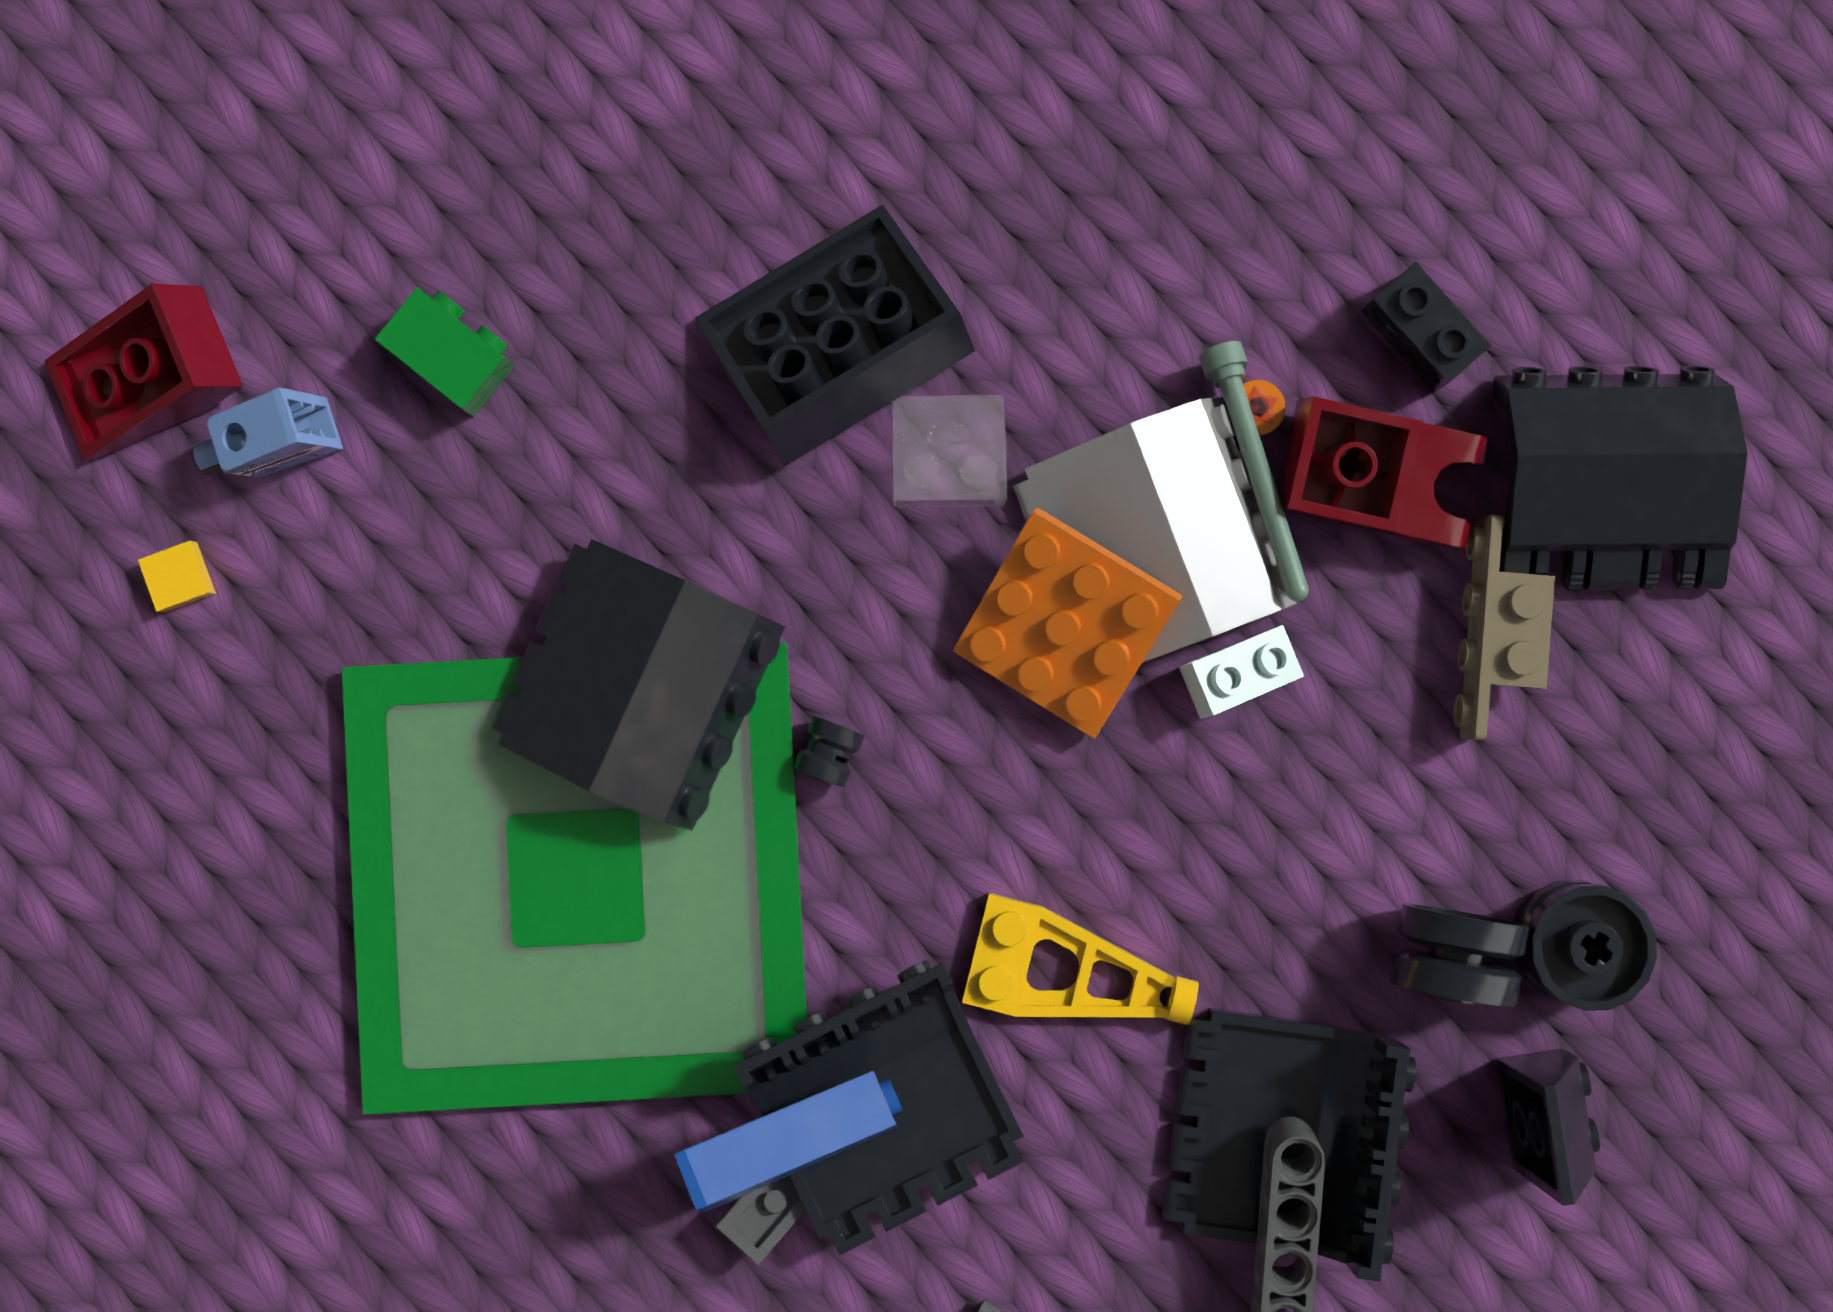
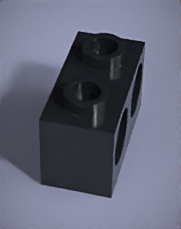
[1360,262,1491,393]

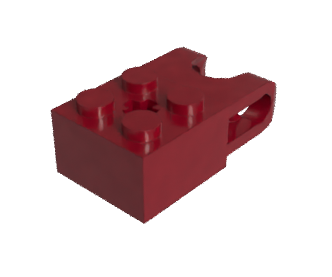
[1277,396,1490,548]

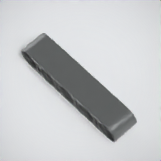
[1251,1117,1325,1312]

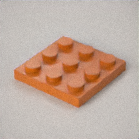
[953,507,1183,739]

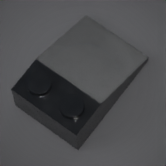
[1496,1048,1600,1206]

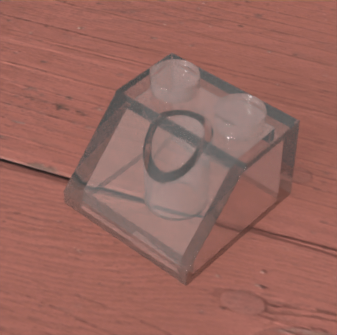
[893,395,1007,508]

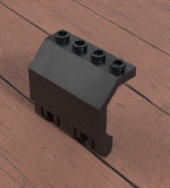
[1492,365,1748,590]

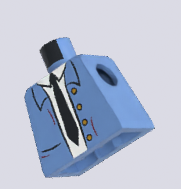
[193,387,343,477]

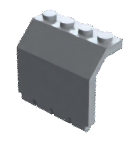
[1013,397,1297,663]

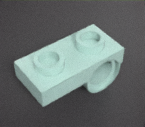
[1179,625,1304,719]

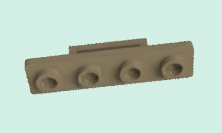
[1453,515,1555,741]

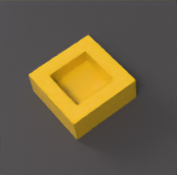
[138,541,216,613]

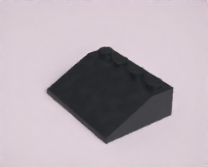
[695,204,975,466]

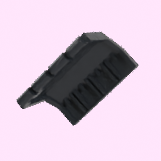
[490,539,785,831]
[733,960,1024,1255]
[1161,1008,1416,1282]

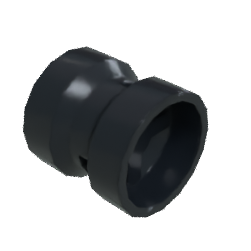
[793,715,865,788]

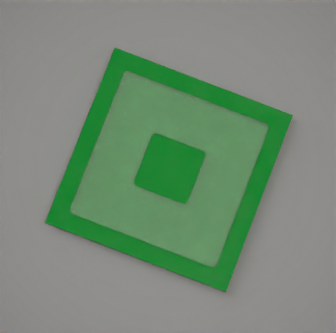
[342,643,807,1115]

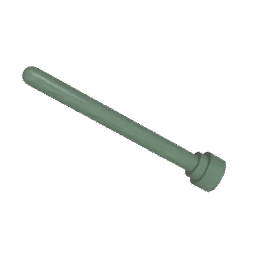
[1199,341,1309,602]

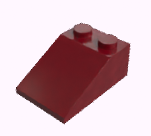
[44,283,243,461]

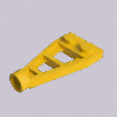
[962,893,1199,1025]

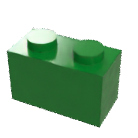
[375,287,515,417]

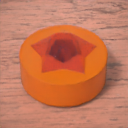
[1243,380,1285,437]

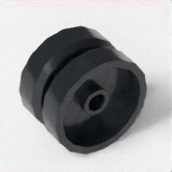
[1514,880,1657,1011]
[1390,903,1530,1007]

